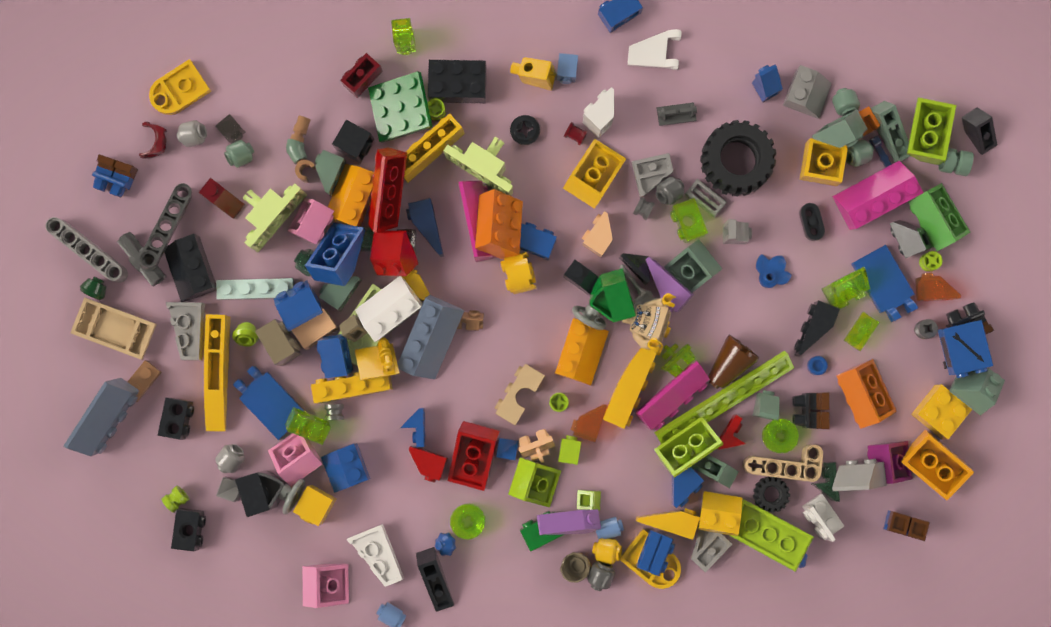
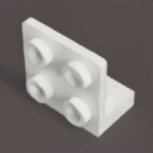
[802,493,844,542]

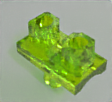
[843,312,880,351]
[661,343,696,377]

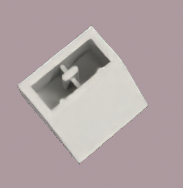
[582,87,614,138]

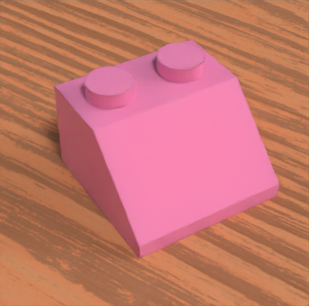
[287,198,334,245]
[268,428,322,486]
[303,564,349,608]

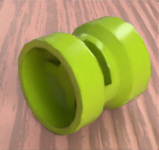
[427,98,446,121]
[549,393,569,412]
[161,485,189,513]

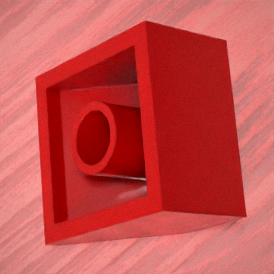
[370,231,419,276]

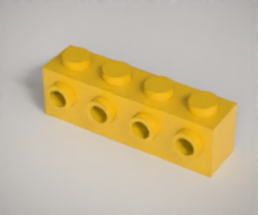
[404,114,465,183]
[311,372,393,404]

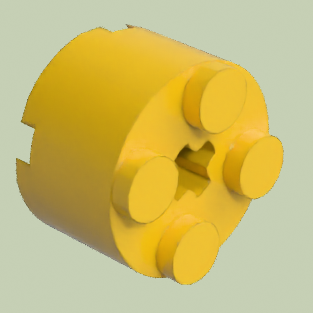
[500,252,537,295]

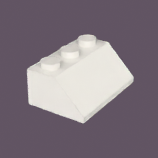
[355,276,423,342]

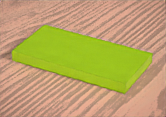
[729,499,814,572]

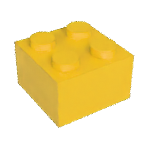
[799,138,848,186]
[911,384,972,439]

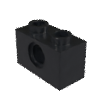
[171,508,206,552]

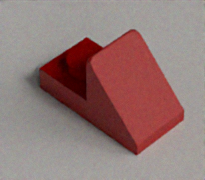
[717,415,746,450]

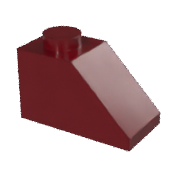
[199,177,245,219]

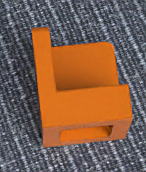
[859,106,880,136]

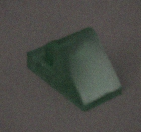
[811,462,840,502]

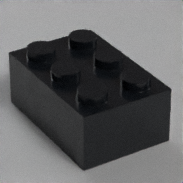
[428,59,487,104]

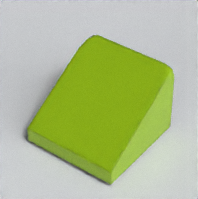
[577,490,601,511]

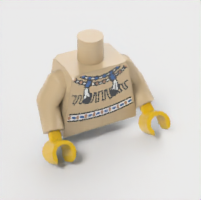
[622,293,676,353]

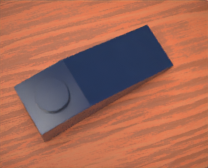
[406,198,444,257]

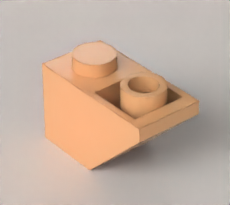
[582,211,613,257]

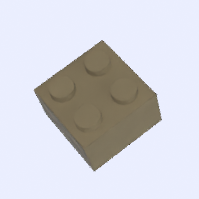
[255,319,302,366]

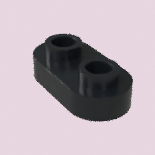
[799,203,825,241]

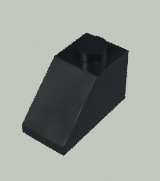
[962,107,998,155]

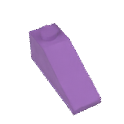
[646,257,694,312]
[537,509,601,535]

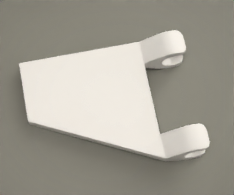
[627,29,682,70]

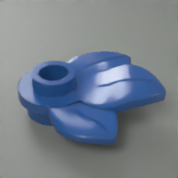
[756,254,792,288]

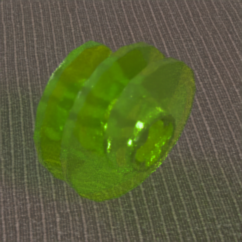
[762,419,799,453]
[450,503,485,539]

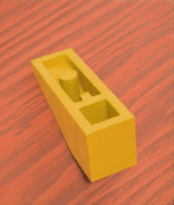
[636,508,700,540]

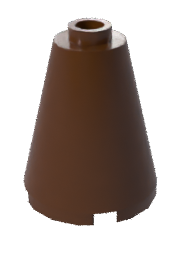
[708,335,759,389]

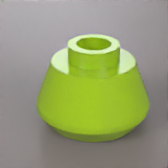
[232,322,259,347]

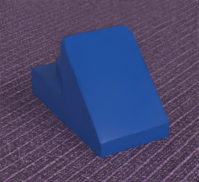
[401,408,426,447]

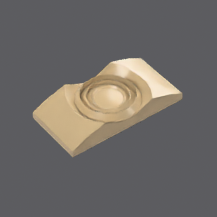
[70,297,157,360]

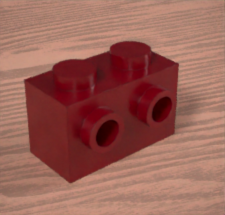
[340,53,383,98]

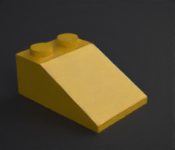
[563,138,626,209]

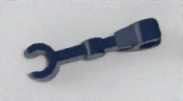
[869,136,892,168]

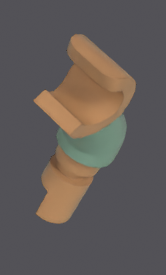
[286,115,316,183]

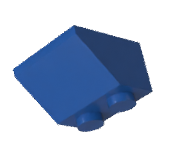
[274,280,323,332]
[321,443,371,493]

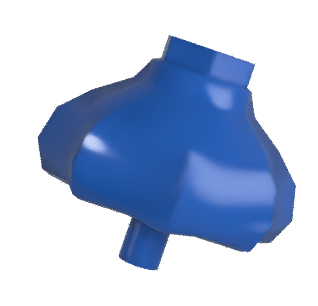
[435,533,456,556]

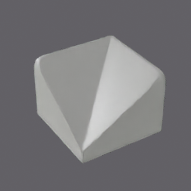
[216,477,240,502]

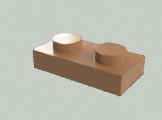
[127,360,162,402]

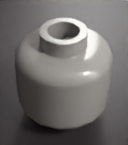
[177,120,207,147]
[215,444,245,473]

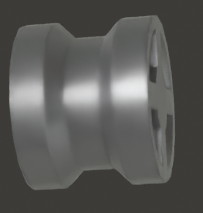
[633,197,655,220]
[914,319,938,339]
[324,404,344,420]

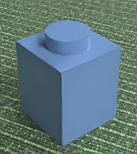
[557,53,578,84]

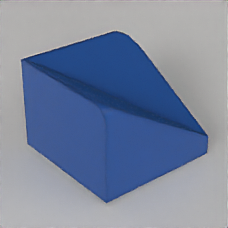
[496,438,518,460]

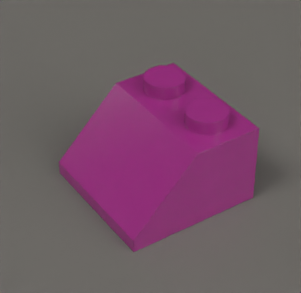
[867,441,913,484]

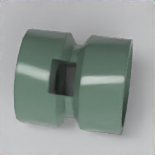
[938,148,974,176]

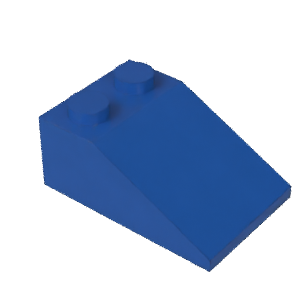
[305,223,365,286]

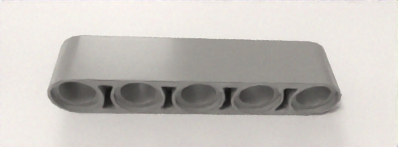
[45,217,128,283]

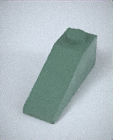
[871,101,910,162]

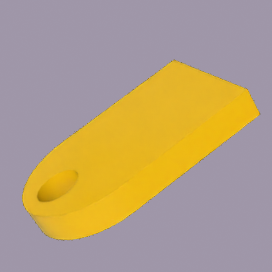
[149,59,212,115]
[620,529,681,589]

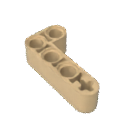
[742,444,823,482]

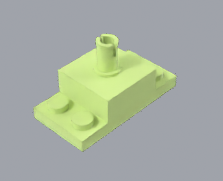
[443,137,513,196]
[243,184,307,252]

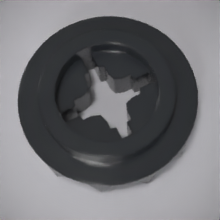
[510,115,540,145]

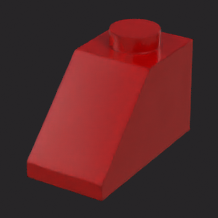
[409,446,448,483]

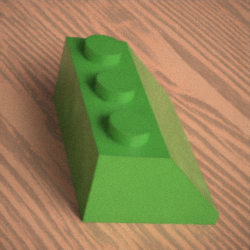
[908,183,970,251]

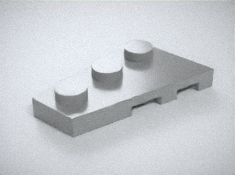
[166,302,205,361]

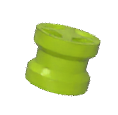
[919,251,943,272]

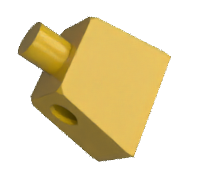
[510,57,557,91]

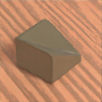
[339,314,368,342]

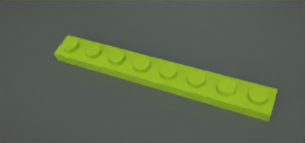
[654,351,794,444]

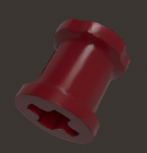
[564,122,588,146]

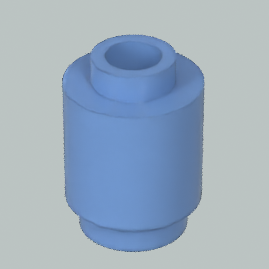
[596,517,624,539]
[376,602,406,627]

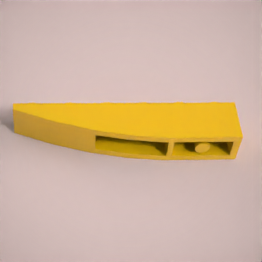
[204,314,231,431]
[602,322,671,429]

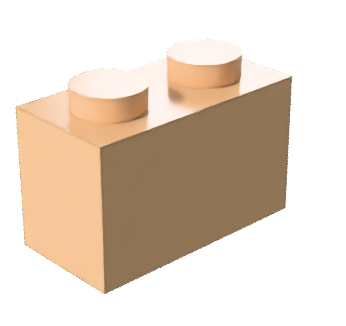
[292,308,339,350]

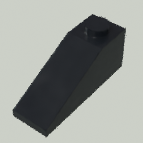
[563,260,599,296]
[416,547,454,612]

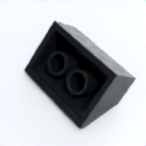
[164,234,216,302]

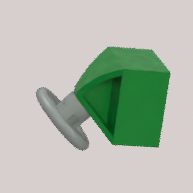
[572,268,636,330]

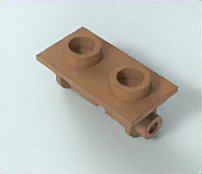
[457,310,484,331]

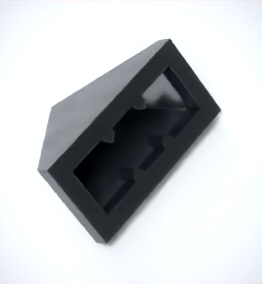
[619,253,650,285]

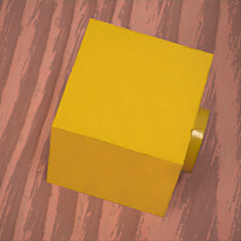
[293,485,337,526]

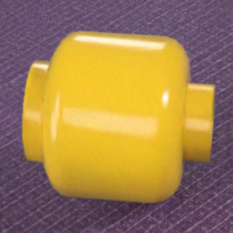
[592,538,622,565]

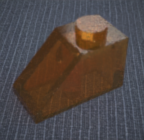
[915,273,961,301]
[570,404,607,442]

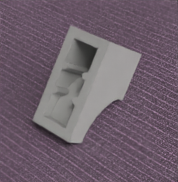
[723,219,752,244]

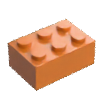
[475,189,523,260]

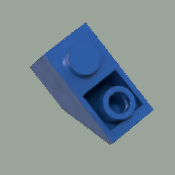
[752,64,783,102]
[672,467,704,508]

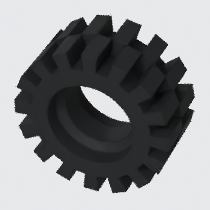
[753,477,790,512]

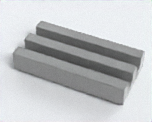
[685,179,727,218]

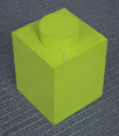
[558,435,581,465]

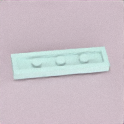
[216,278,294,300]

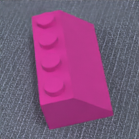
[832,161,923,230]
[458,181,498,262]
[635,361,709,431]

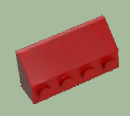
[368,147,407,233]

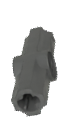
[117,232,166,287]

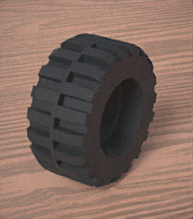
[700,120,777,197]

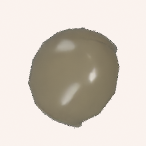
[560,552,591,583]

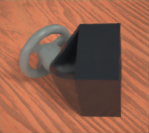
[235,471,305,517]

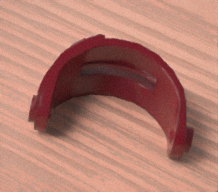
[139,122,167,159]

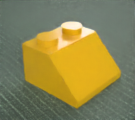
[698,491,742,536]

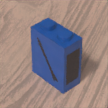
[938,320,993,378]

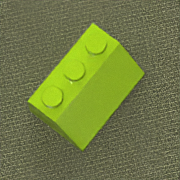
[907,97,956,165]
[654,417,723,478]

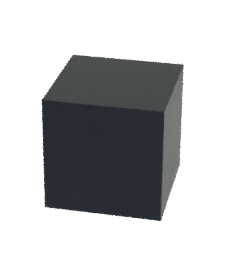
[332,119,375,164]

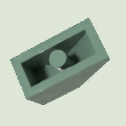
[315,150,346,196]
[319,276,362,312]
[752,390,779,420]
[691,455,739,489]

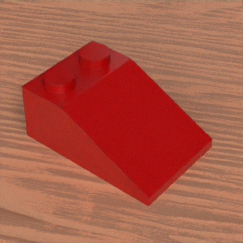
[447,421,500,491]

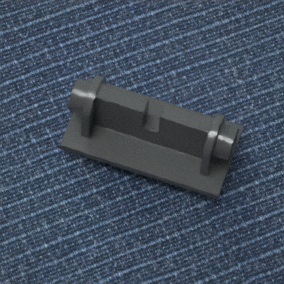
[656,102,697,126]

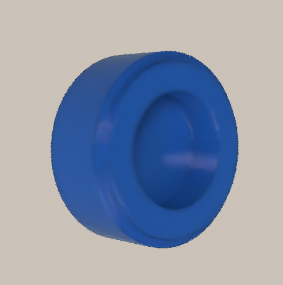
[807,356,828,375]

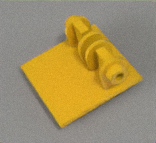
[355,337,399,381]

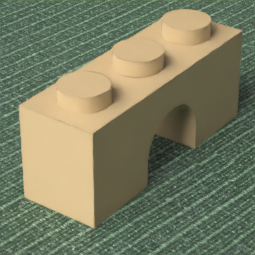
[494,364,545,425]

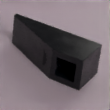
[794,300,840,356]

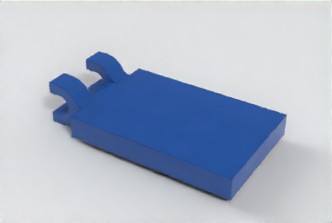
[851,245,918,322]
[233,366,307,440]

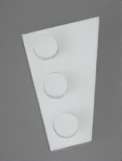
[347,524,404,587]

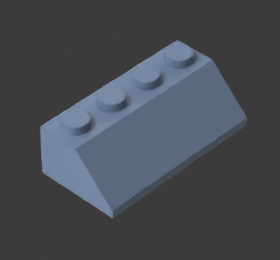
[398,295,465,380]
[64,378,139,456]

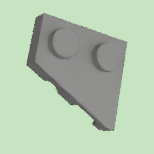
[632,153,673,198]
[691,530,732,573]

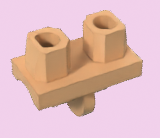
[519,429,555,463]

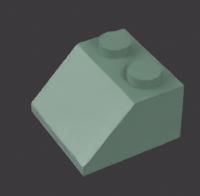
[812,109,868,148]
[664,239,722,293]
[949,368,1005,416]

